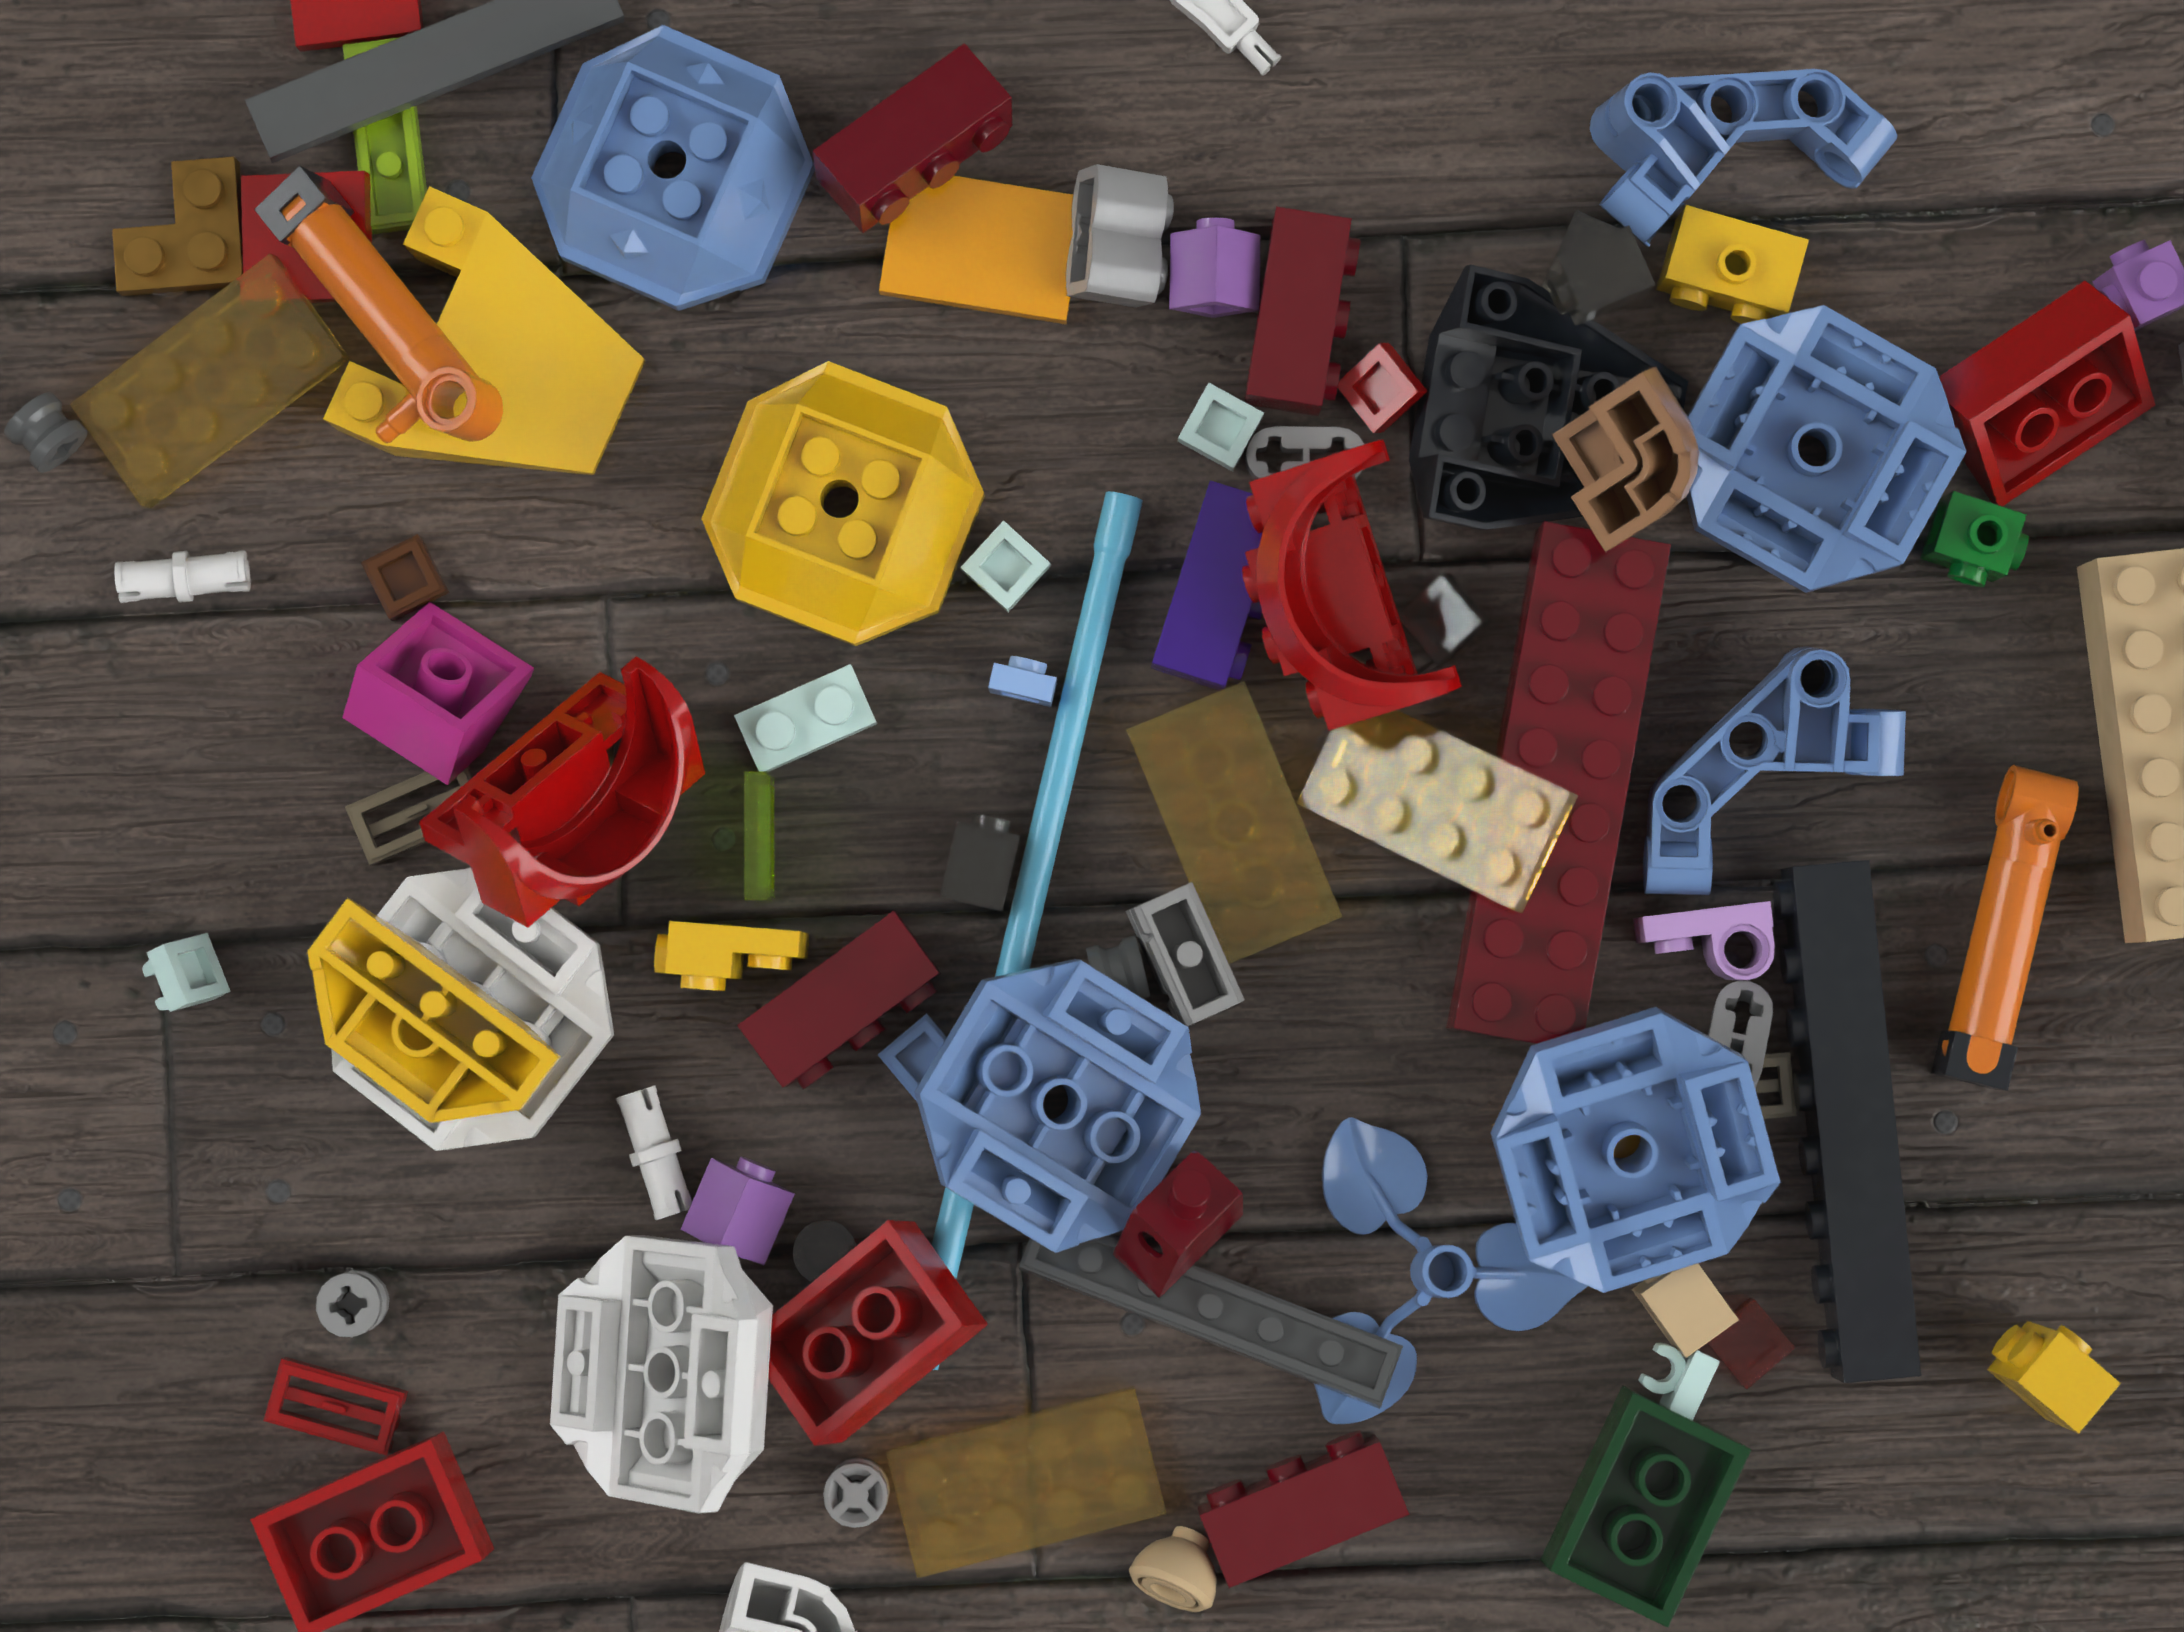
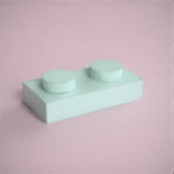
[734,664,877,775]

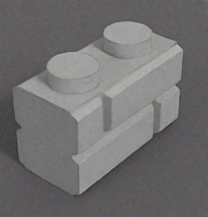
[1126,882,1245,1026]

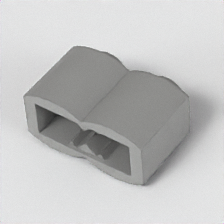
[1066,164,1174,308]

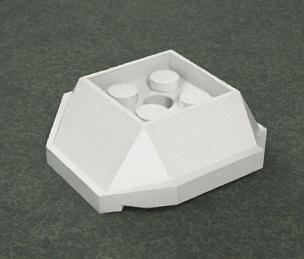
[331,868,614,1151]
[550,1235,773,1513]

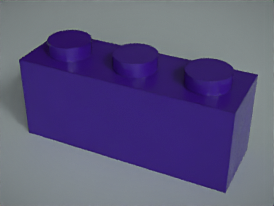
[1151,480,1262,691]

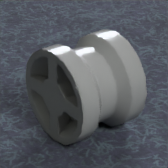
[316,1270,389,1337]
[823,1457,890,1528]

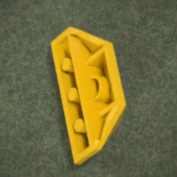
[307,898,561,1123]

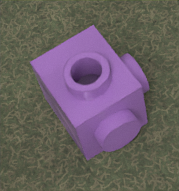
[1169,218,1260,318]
[2092,240,2184,331]
[681,1156,795,1265]

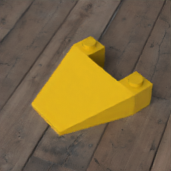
[323,186,646,475]

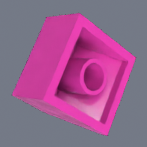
[342,602,534,785]

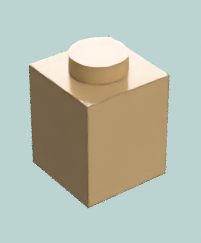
[1632,1263,1739,1358]

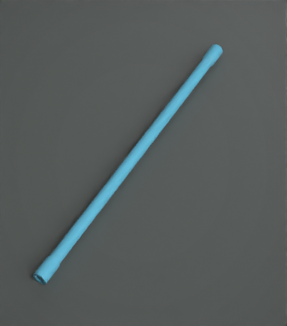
[932,491,1143,1370]

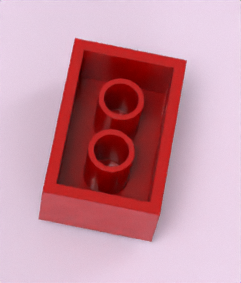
[768,1220,988,1446]
[250,1431,495,1632]

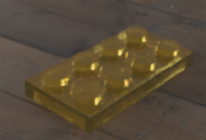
[70,254,350,509]
[1126,681,1342,964]
[1297,710,1578,913]
[886,1386,1167,1578]

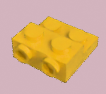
[654,921,809,991]

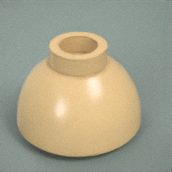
[1129,1526,1217,1612]

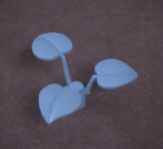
[1314,1117,1588,1424]

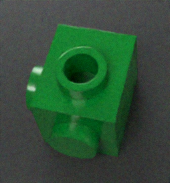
[1920,491,2029,587]

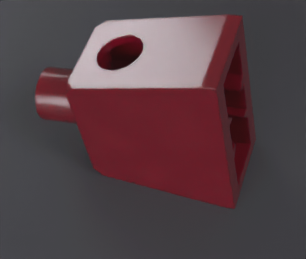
[1113,1150,1243,1298]

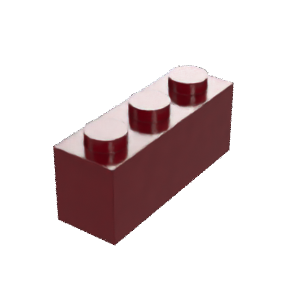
[812,43,1012,233]
[1244,206,1361,416]
[737,911,942,1090]
[1198,1430,1409,1588]

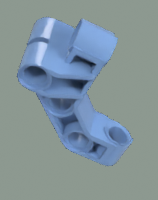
[1590,69,1898,247]
[1643,646,1906,895]

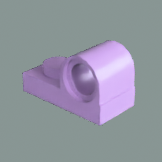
[1633,901,1775,981]

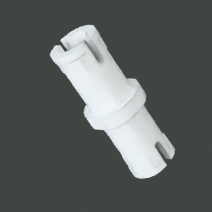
[115,550,251,603]
[616,1085,692,1220]

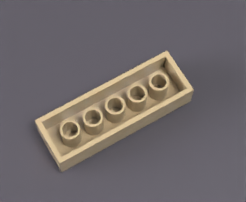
[2077,548,2184,943]

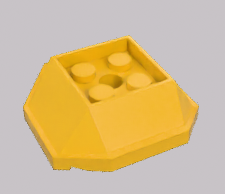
[701,361,985,646]

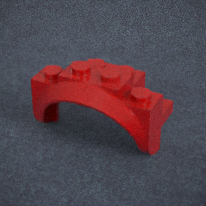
[1242,439,1462,731]
[419,656,706,928]

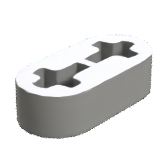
[1245,426,1364,480]
[1707,981,1773,1088]

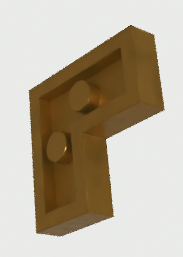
[112,157,243,296]

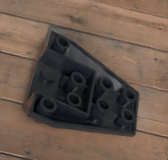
[1409,264,1688,531]

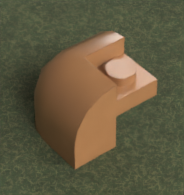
[1552,367,1699,552]

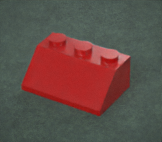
[1939,281,2155,506]

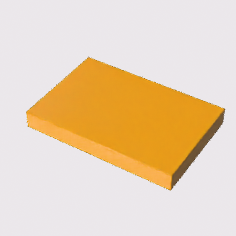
[879,176,1073,324]

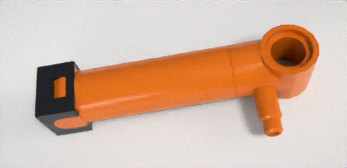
[254,166,503,443]
[1931,765,2079,1091]

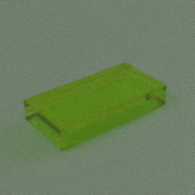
[744,771,775,902]

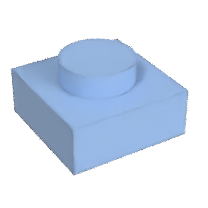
[988,656,1057,707]

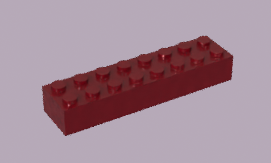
[1446,521,1671,1044]

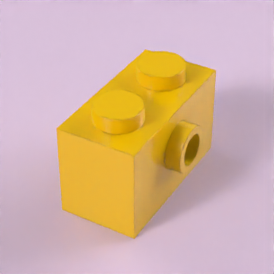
[1656,205,1809,324]
[1987,1321,2121,1434]

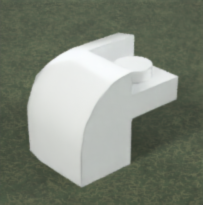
[719,1562,858,1632]

